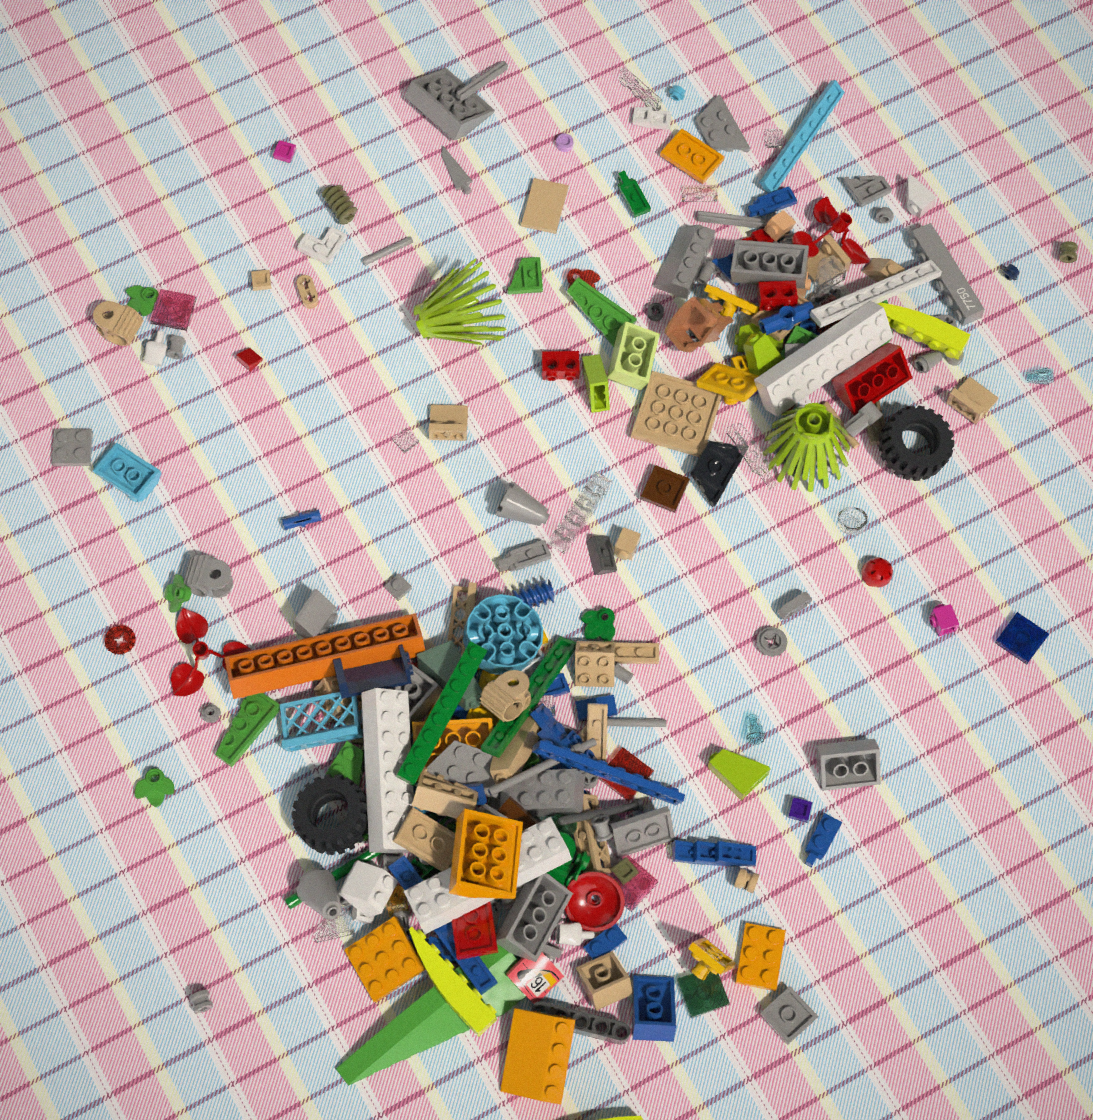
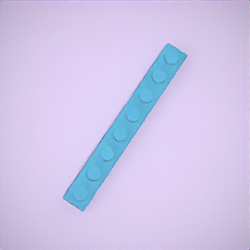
[759,80,845,194]

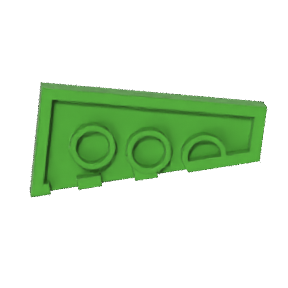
[215,693,280,768]

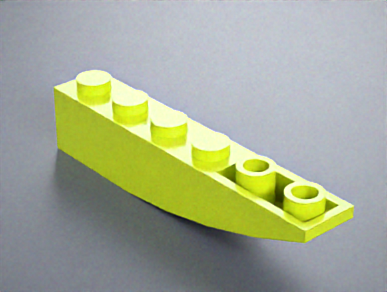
[877,302,971,360]
[409,927,497,1037]

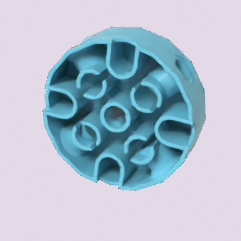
[463,594,543,675]

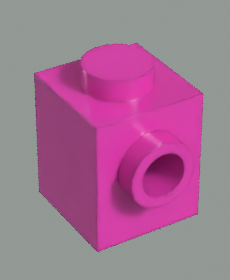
[929,604,959,637]

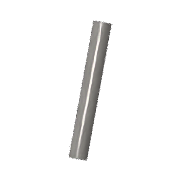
[362,236,413,266]
[607,718,666,727]

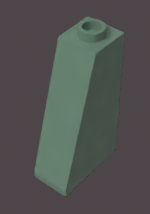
[417,640,483,711]

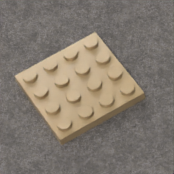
[631,371,722,457]

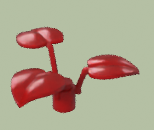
[792,197,870,264]
[171,608,252,697]

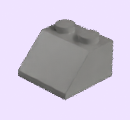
[294,589,338,638]

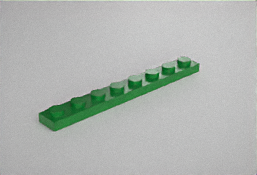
[481,636,576,758]
[396,641,488,786]

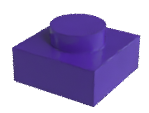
[788,797,813,823]

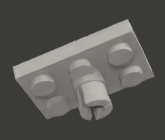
[610,806,675,858]

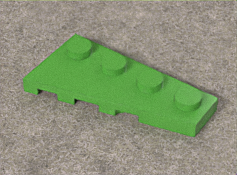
[567,277,637,347]

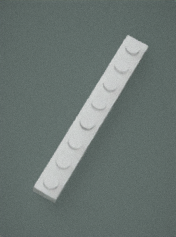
[810,260,942,328]

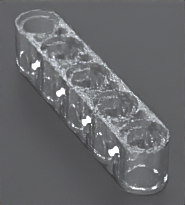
[548,471,613,554]

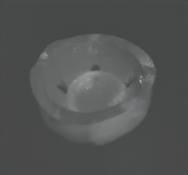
[838,507,868,536]

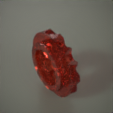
[104,625,136,655]

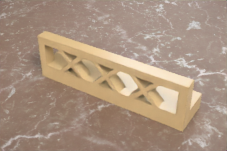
[448,582,477,656]
[572,794,612,874]

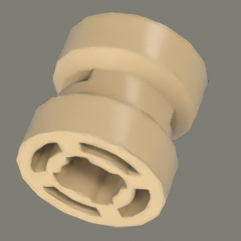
[734,868,759,894]

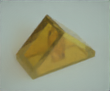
[387,885,409,918]

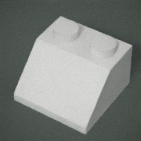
[338,861,398,918]

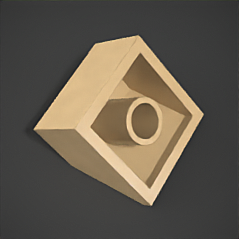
[576,951,633,1011]

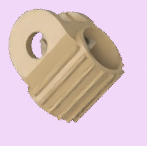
[93,301,144,346]
[480,670,531,722]

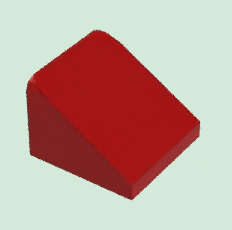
[236,348,263,372]

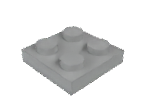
[52,429,93,467]
[760,986,819,1045]

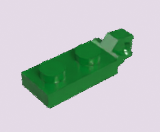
[618,170,651,218]

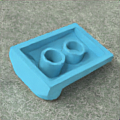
[93,443,162,502]

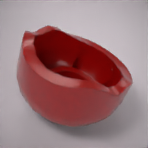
[861,557,893,588]

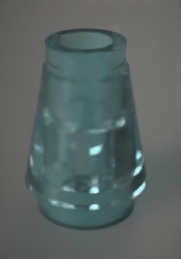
[1026,367,1054,385]
[746,714,766,745]

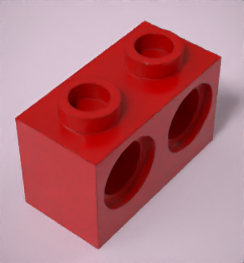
[757,280,798,311]
[542,351,580,381]

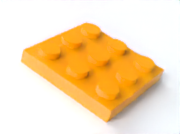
[344,916,425,1003]

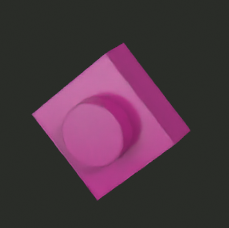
[273,140,297,163]

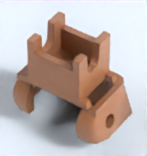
[664,296,734,353]

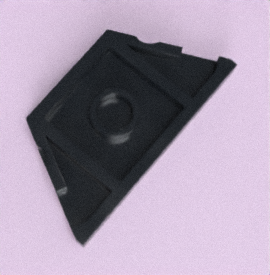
[690,441,749,507]

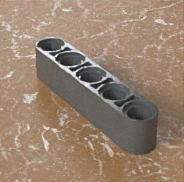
[532,1001,631,1045]

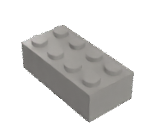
[499,769,585,817]

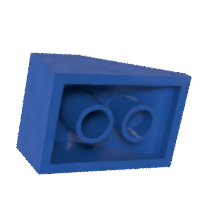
[632,975,676,1042]

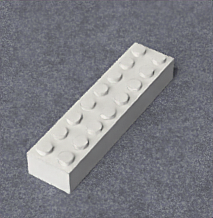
[754,301,893,417]
[361,688,414,854]
[404,817,572,934]

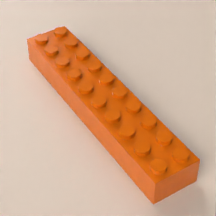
[224,613,425,699]

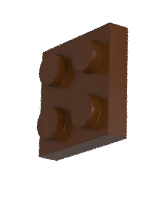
[640,465,690,513]

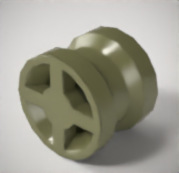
[1059,241,1078,263]

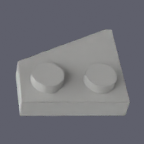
[843,176,892,207]

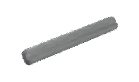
[456,61,508,101]
[697,211,769,229]

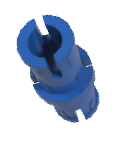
[282,509,322,531]

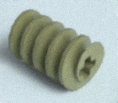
[322,185,358,225]

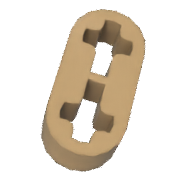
[297,275,319,309]

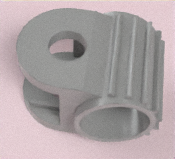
[183,555,233,598]

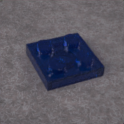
[995,612,1049,665]

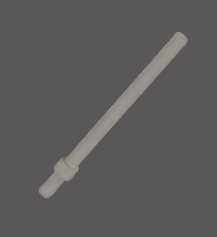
[488,738,597,796]

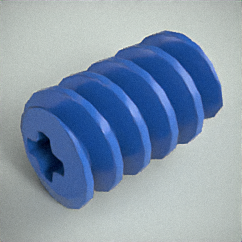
[512,579,555,609]

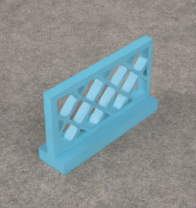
[280,692,364,752]

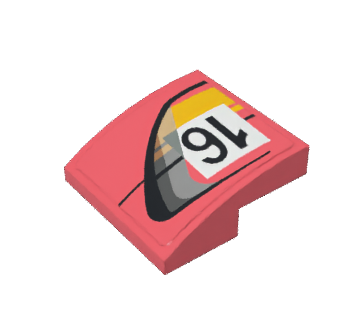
[506,952,564,1004]

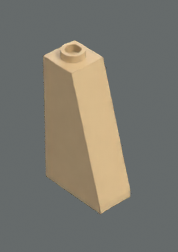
[490,716,541,785]

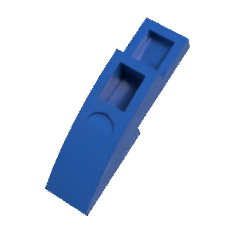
[530,703,597,761]

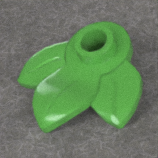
[125,285,159,317]
[164,574,191,613]
[135,768,175,808]

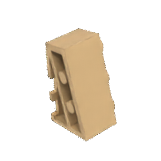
[412,767,478,820]

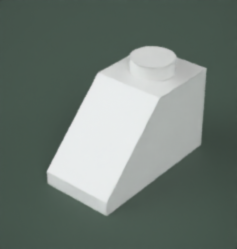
[905,174,936,218]

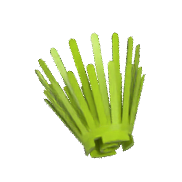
[414,258,507,345]
[763,403,850,492]

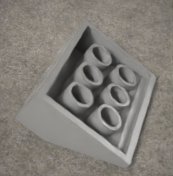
[405,68,495,141]

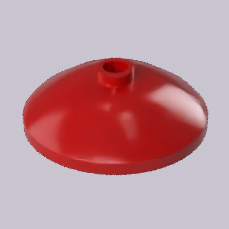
[565,871,625,932]

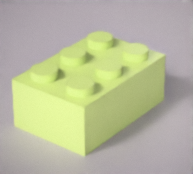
[607,322,660,390]

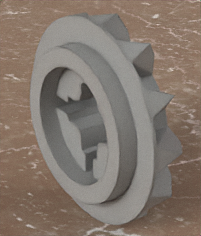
[756,627,788,658]

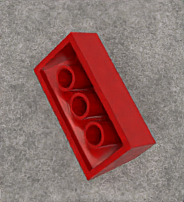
[831,342,912,415]

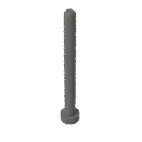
[558,798,644,825]

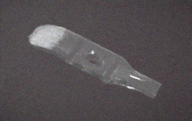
[726,423,777,490]

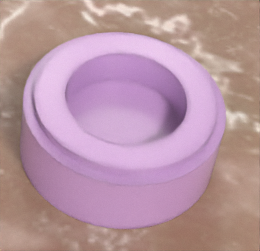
[556,133,574,152]

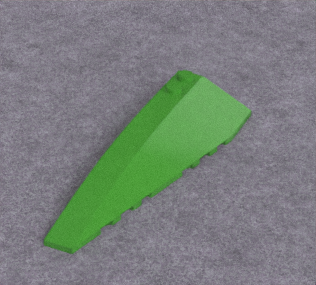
[336,944,526,1086]

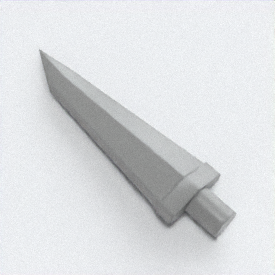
[442,145,472,195]

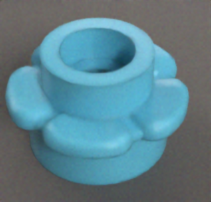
[669,85,686,101]

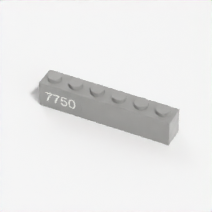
[909,223,985,326]

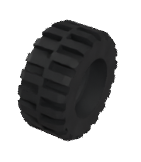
[878,405,955,481]
[292,774,368,855]

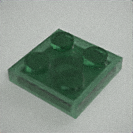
[677,971,730,1019]

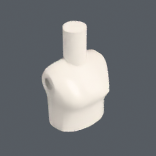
[143,331,168,367]
[555,923,594,946]

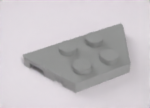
[695,95,750,152]
[427,741,498,798]

